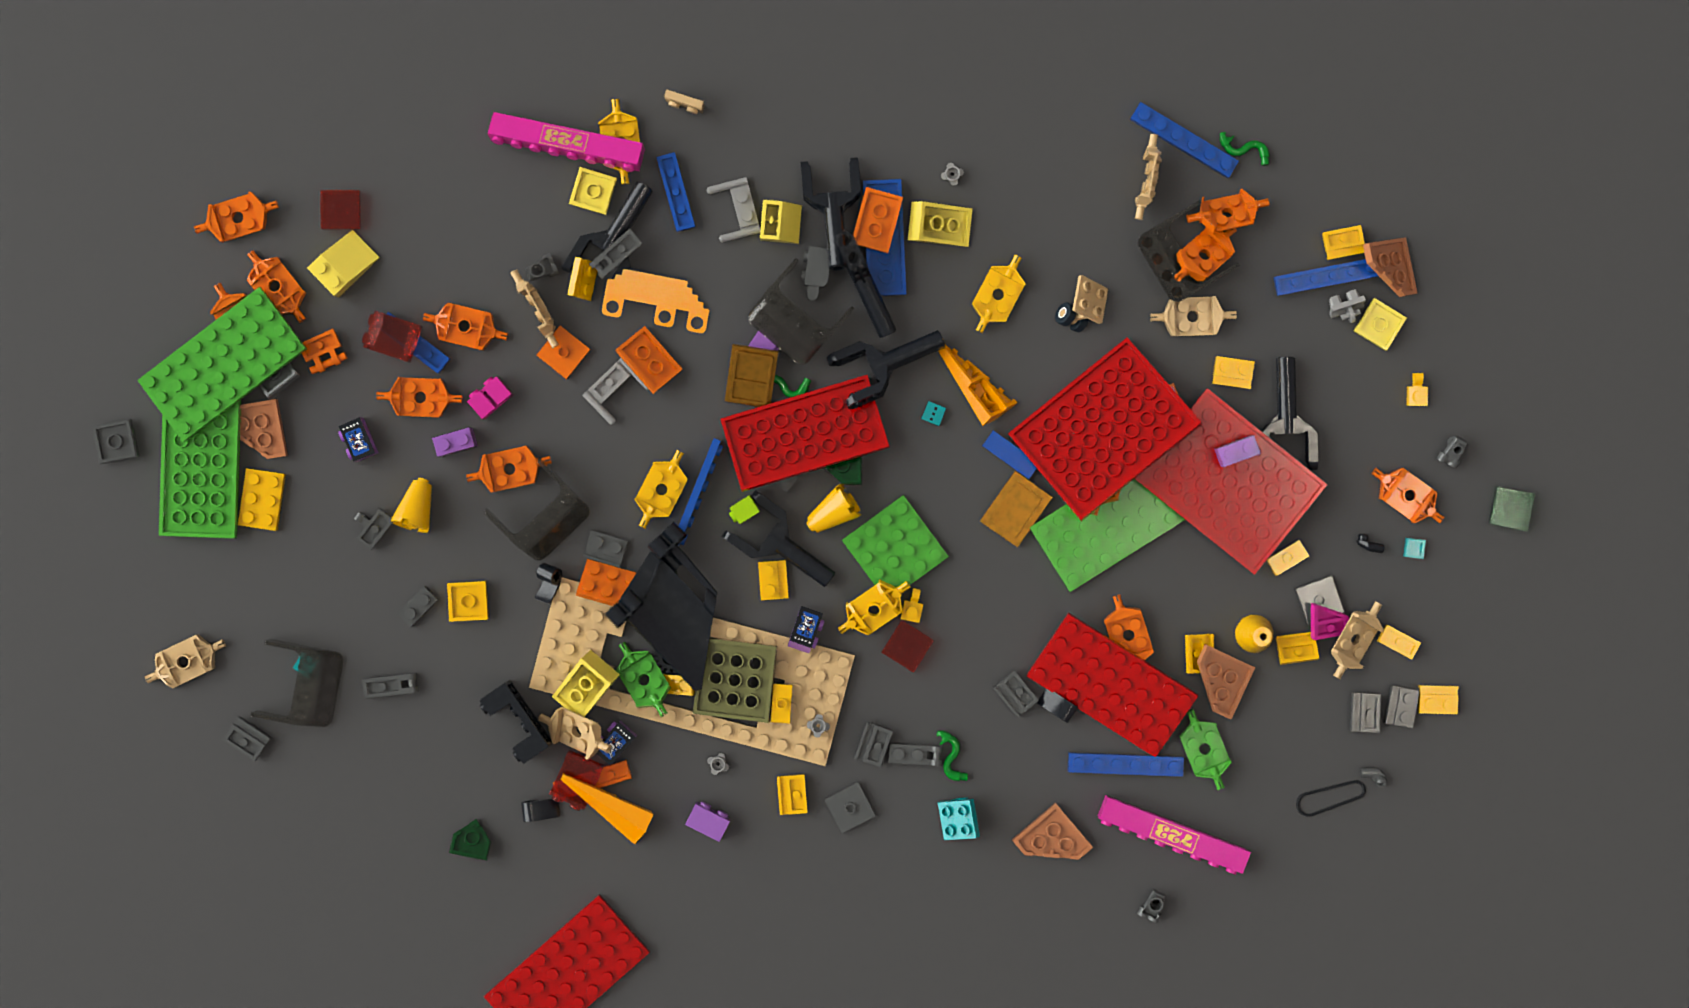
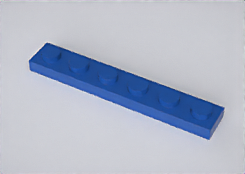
[1130,102,1239,178]
[1273,259,1379,296]
[678,438,723,547]
[1068,752,1184,777]

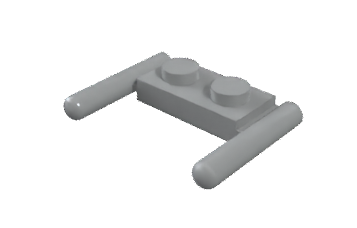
[707,177,761,243]
[582,358,649,425]

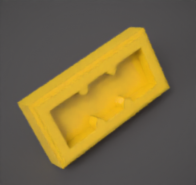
[1266,540,1309,576]
[663,674,695,696]
[771,683,792,724]

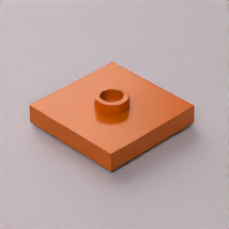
[537,325,591,379]

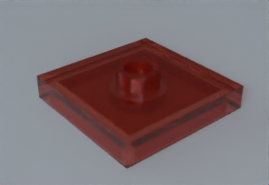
[320,190,361,230]
[881,620,934,673]

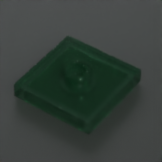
[1489,486,1535,531]

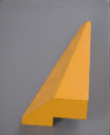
[938,339,1017,426]
[561,773,654,844]

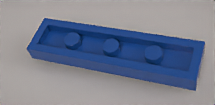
[656,152,695,232]
[377,312,450,374]

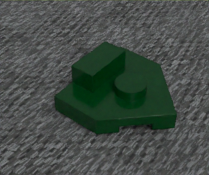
[824,456,862,485]
[449,819,491,861]

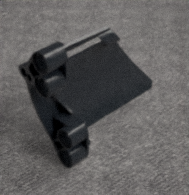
[604,522,717,691]

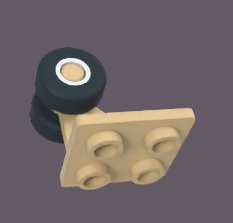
[1055,275,1108,332]

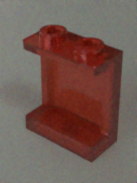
[362,311,423,363]
[549,750,605,811]

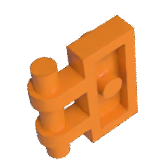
[302,329,348,374]

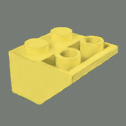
[760,200,802,244]

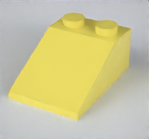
[908,201,973,247]
[307,230,380,298]
[552,650,620,717]

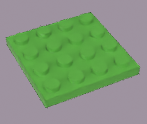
[842,495,949,587]

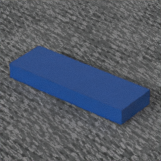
[982,430,1037,479]

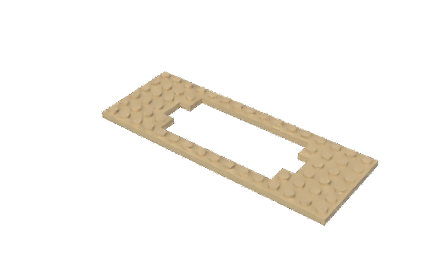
[529,577,855,766]

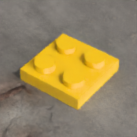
[447,581,489,622]

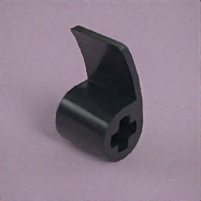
[535,563,562,604]
[1037,689,1078,723]
[521,798,560,822]

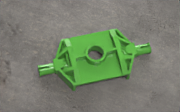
[616,642,671,717]
[1179,709,1232,790]

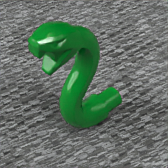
[1219,132,1270,166]
[774,375,811,398]
[936,731,968,781]

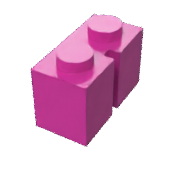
[467,377,514,420]

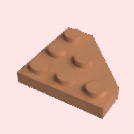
[1363,237,1417,297]
[240,399,288,459]
[1197,644,1255,719]
[1012,803,1093,860]

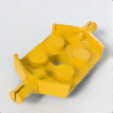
[598,99,640,185]
[972,255,1026,333]
[634,450,688,529]
[838,580,911,635]

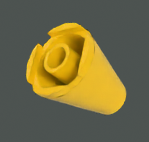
[391,478,432,533]
[806,484,861,533]
[1235,615,1274,653]

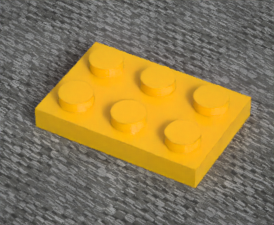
[238,468,286,531]

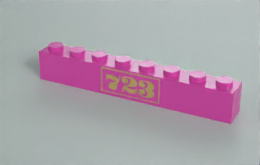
[488,112,645,172]
[1097,795,1251,875]

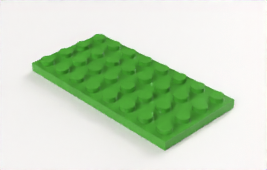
[137,287,307,442]
[159,400,241,538]
[1030,479,1185,592]

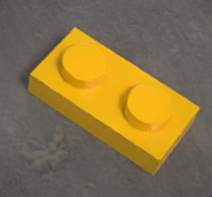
[1377,624,1421,660]

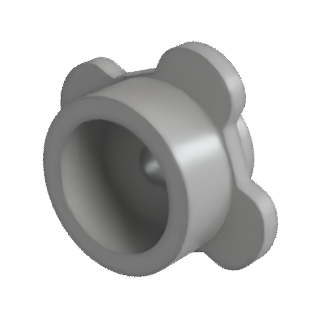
[941,163,964,186]
[807,714,830,737]
[707,753,729,775]

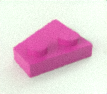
[1311,603,1349,640]

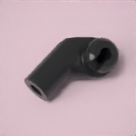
[1357,534,1384,553]

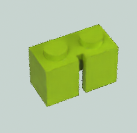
[729,495,760,524]

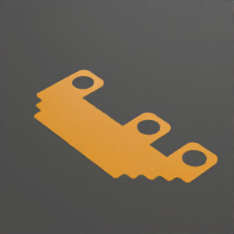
[602,269,709,333]

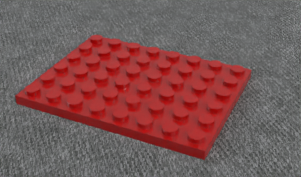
[1008,337,1202,521]
[1135,388,1327,575]

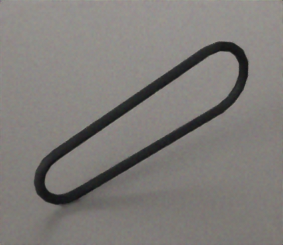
[1296,780,1366,817]

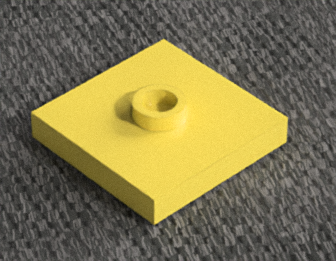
[569,167,617,215]
[1353,298,1407,351]

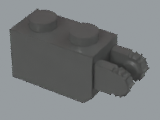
[801,246,830,302]

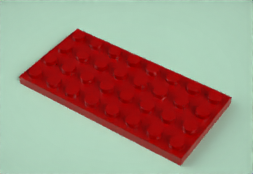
[720,375,890,492]
[1027,612,1198,757]
[484,894,650,1008]

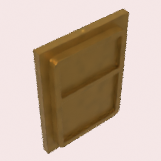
[725,344,779,407]
[980,471,1052,547]

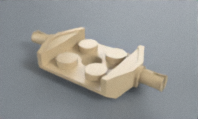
[1135,134,1162,220]
[510,269,559,348]
[1150,296,1237,336]
[1331,601,1384,680]
[145,634,226,688]
[538,707,612,760]

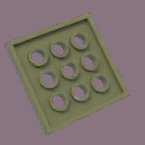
[693,638,777,723]

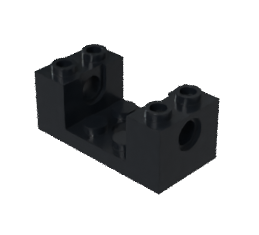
[479,680,552,764]

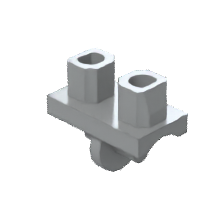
[1329,289,1366,323]

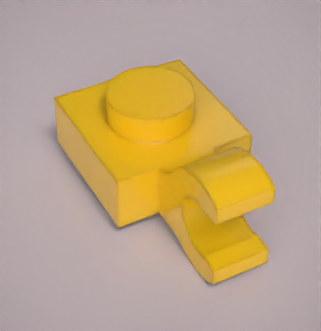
[1407,373,1428,406]
[900,588,923,623]

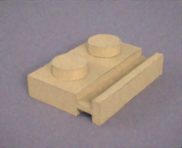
[664,89,705,114]

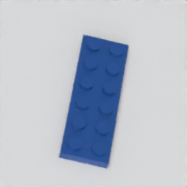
[863,179,906,296]

